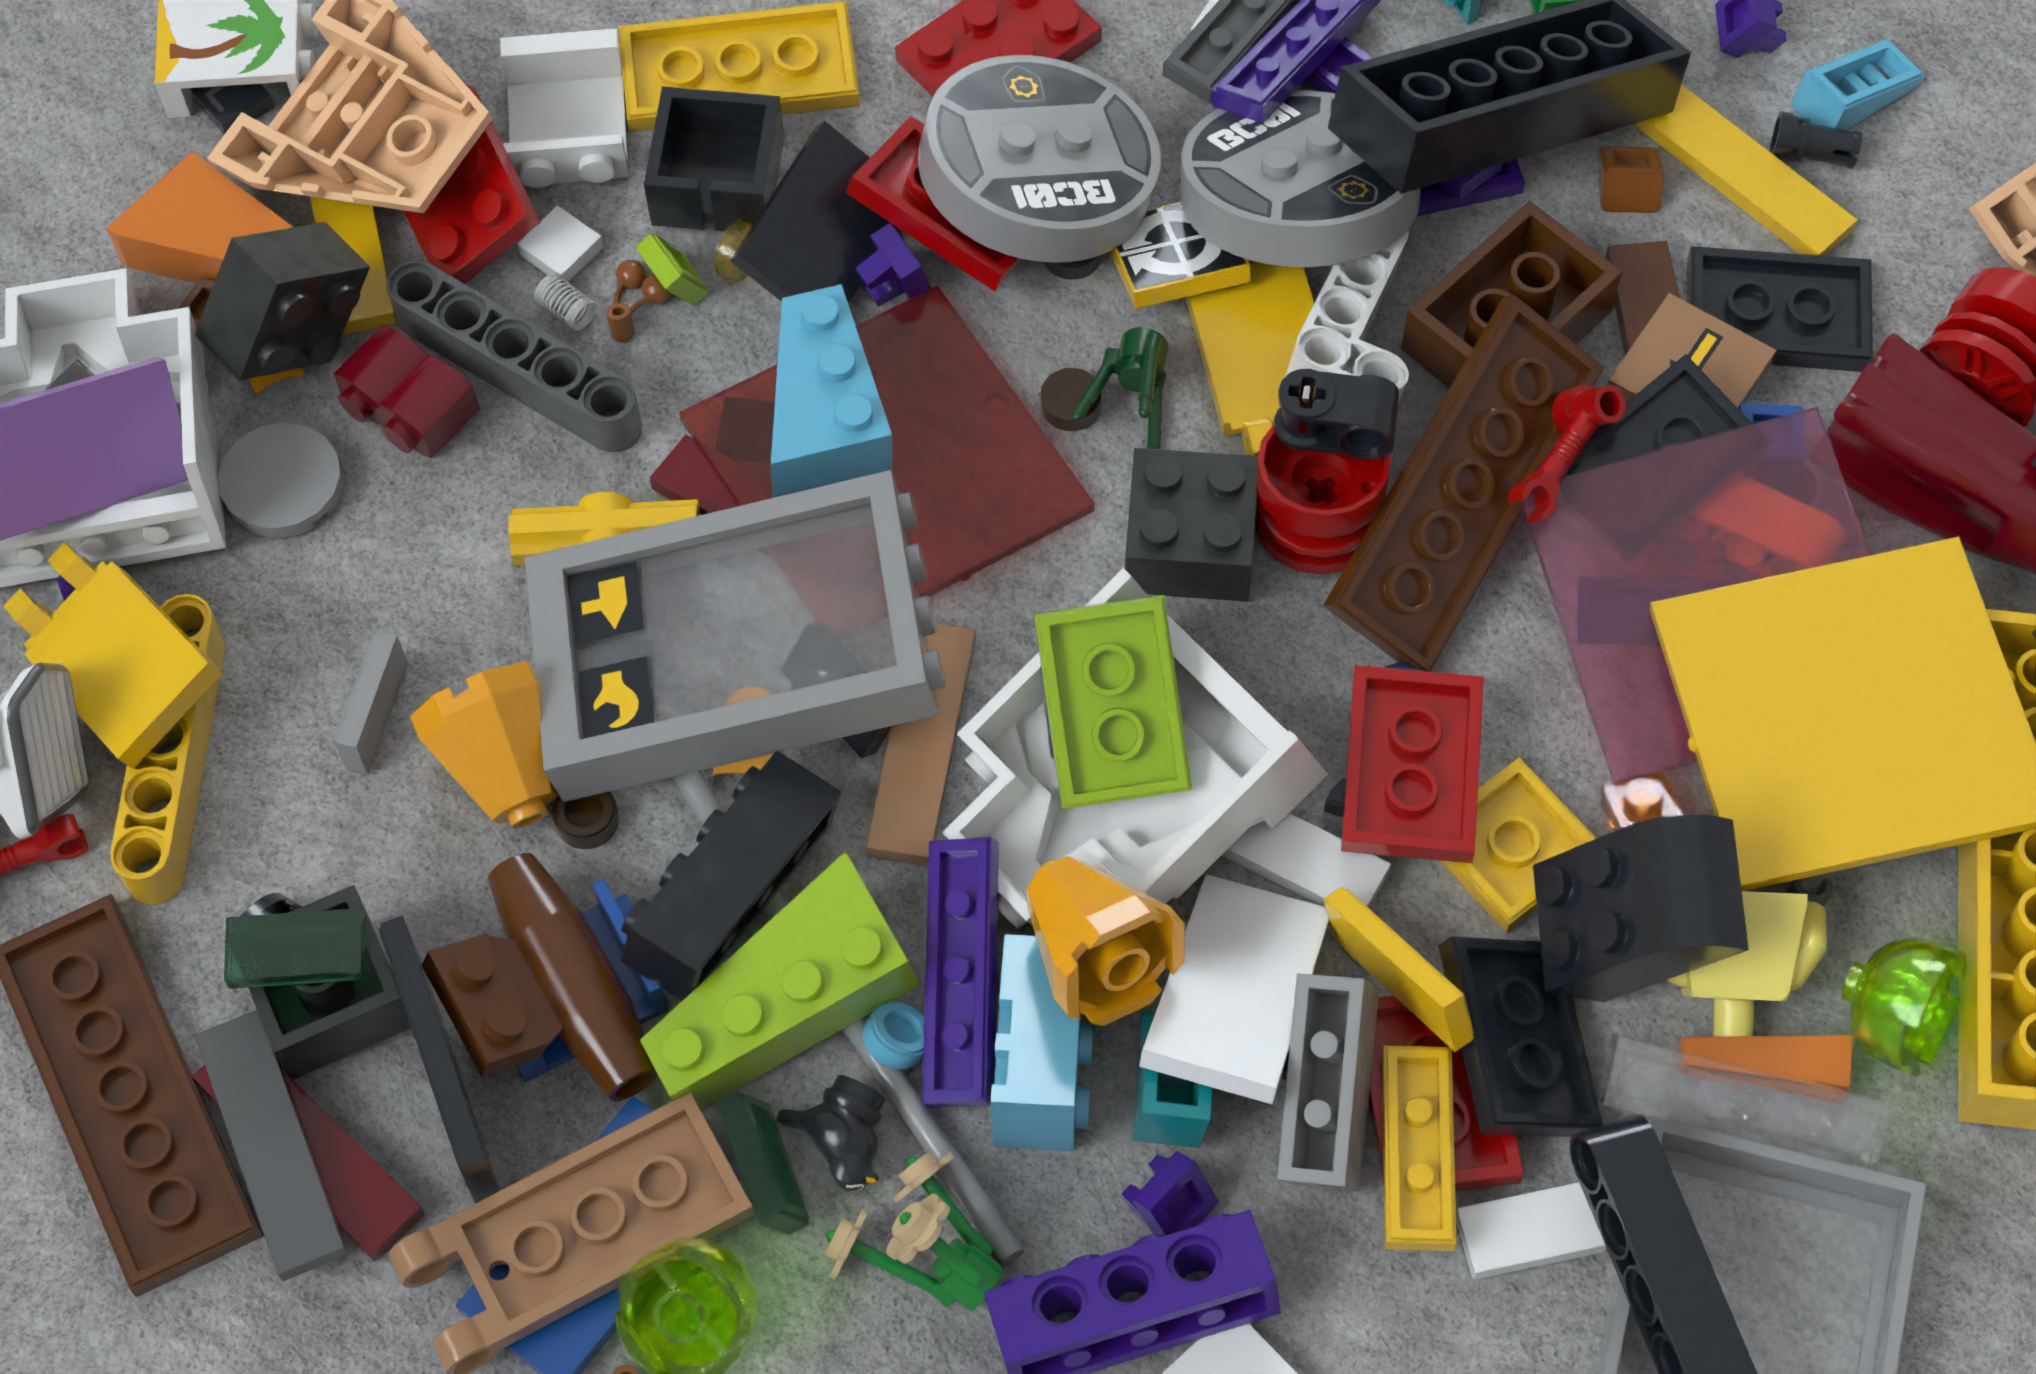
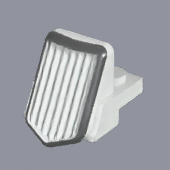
[0,662,89,839]

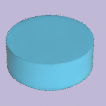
[862,1001,924,1070]

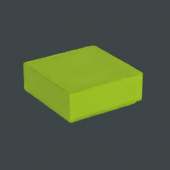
[635,233,709,306]

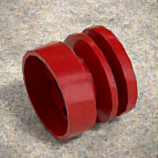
[1920,267,2036,427]
[1255,421,1391,575]

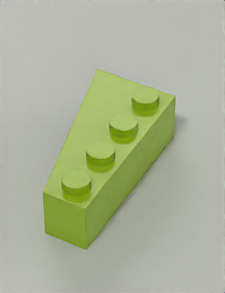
[640,851,920,1110]

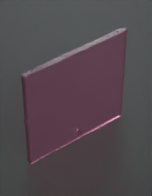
[1520,406,1870,785]

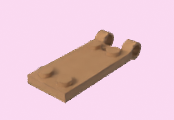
[389,1092,755,1374]

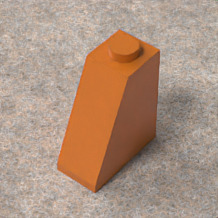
[106,152,293,283]

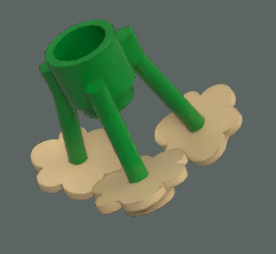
[824,1151,1004,1311]

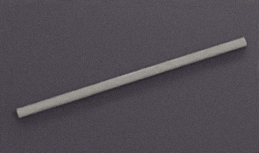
[671,771,1025,1266]

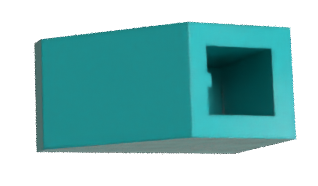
[1132,1010,1212,1148]

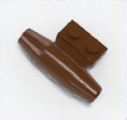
[421,853,657,1102]

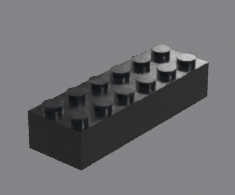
[1328,0,1691,194]

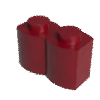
[333,324,480,458]

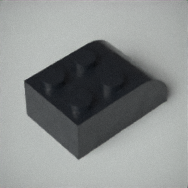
[1533,815,1749,1002]

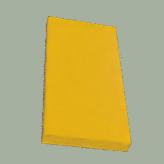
[618,1,860,132]

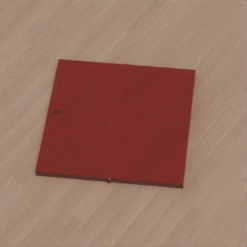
[679,285,1095,642]

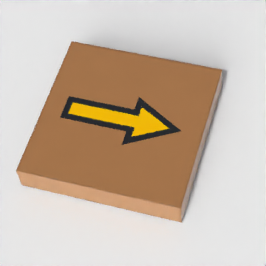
[1607,293,1776,408]

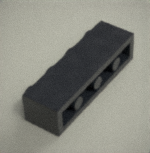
[621,750,842,1001]

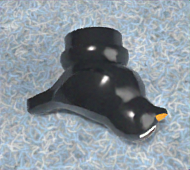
[776,1075,885,1192]

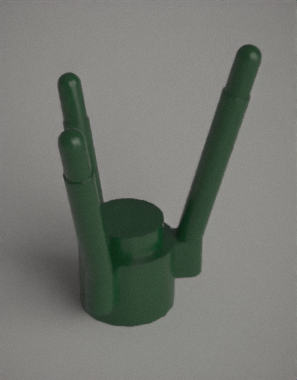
[1072,327,1169,449]

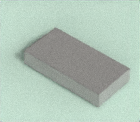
[333,631,408,775]

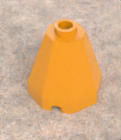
[410,661,558,829]
[1026,856,1185,1026]

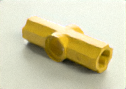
[508,491,700,566]

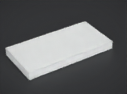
[1139,874,1329,1105]

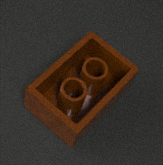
[1401,200,1622,388]

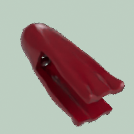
[1808,333,2036,574]

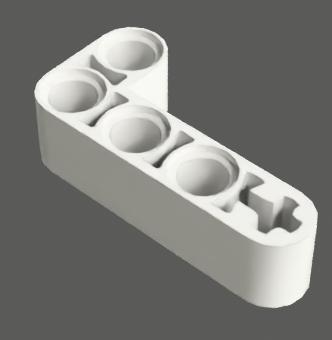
[1284,230,1409,406]

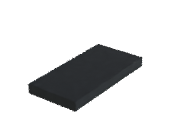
[378,916,500,1204]

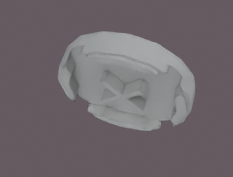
[217,422,344,539]

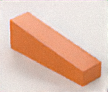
[1674,1035,1853,1098]

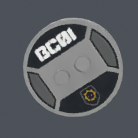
[918,55,1161,263]
[1181,91,1421,267]

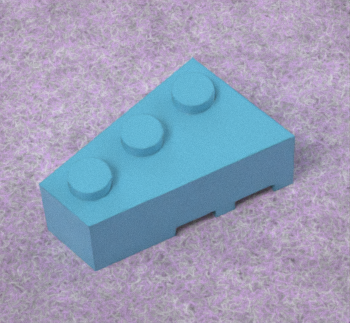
[771,284,892,498]
[991,934,1094,1151]

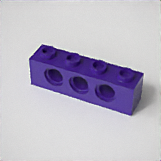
[984,1210,1281,1374]

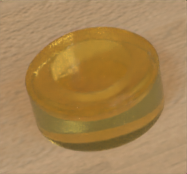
[714,219,753,283]

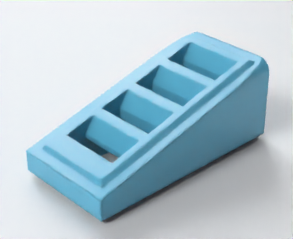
[1792,39,1925,130]

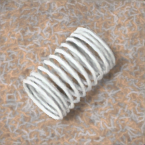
[534,273,596,331]

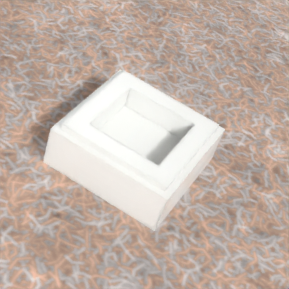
[517,205,604,286]

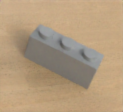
[1277,973,1379,1192]

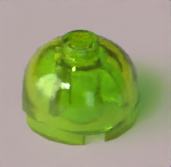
[1842,937,1967,1078]
[615,1238,760,1374]

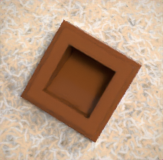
[1598,146,1664,213]

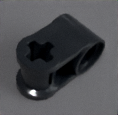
[1274,369,1399,460]

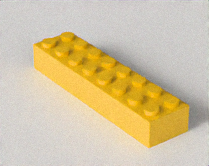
[1958,609,2036,1130]

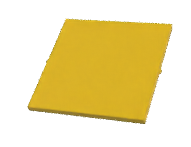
[1649,537,2036,891]

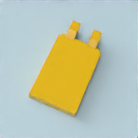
[1185,262,1314,456]
[3,542,223,769]

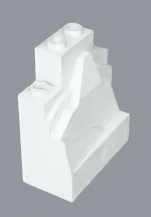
[0,268,226,588]
[942,568,1328,930]

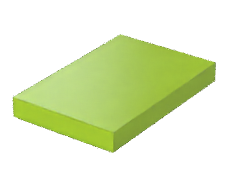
[1033,595,1192,809]

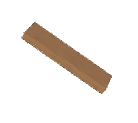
[866,623,976,866]

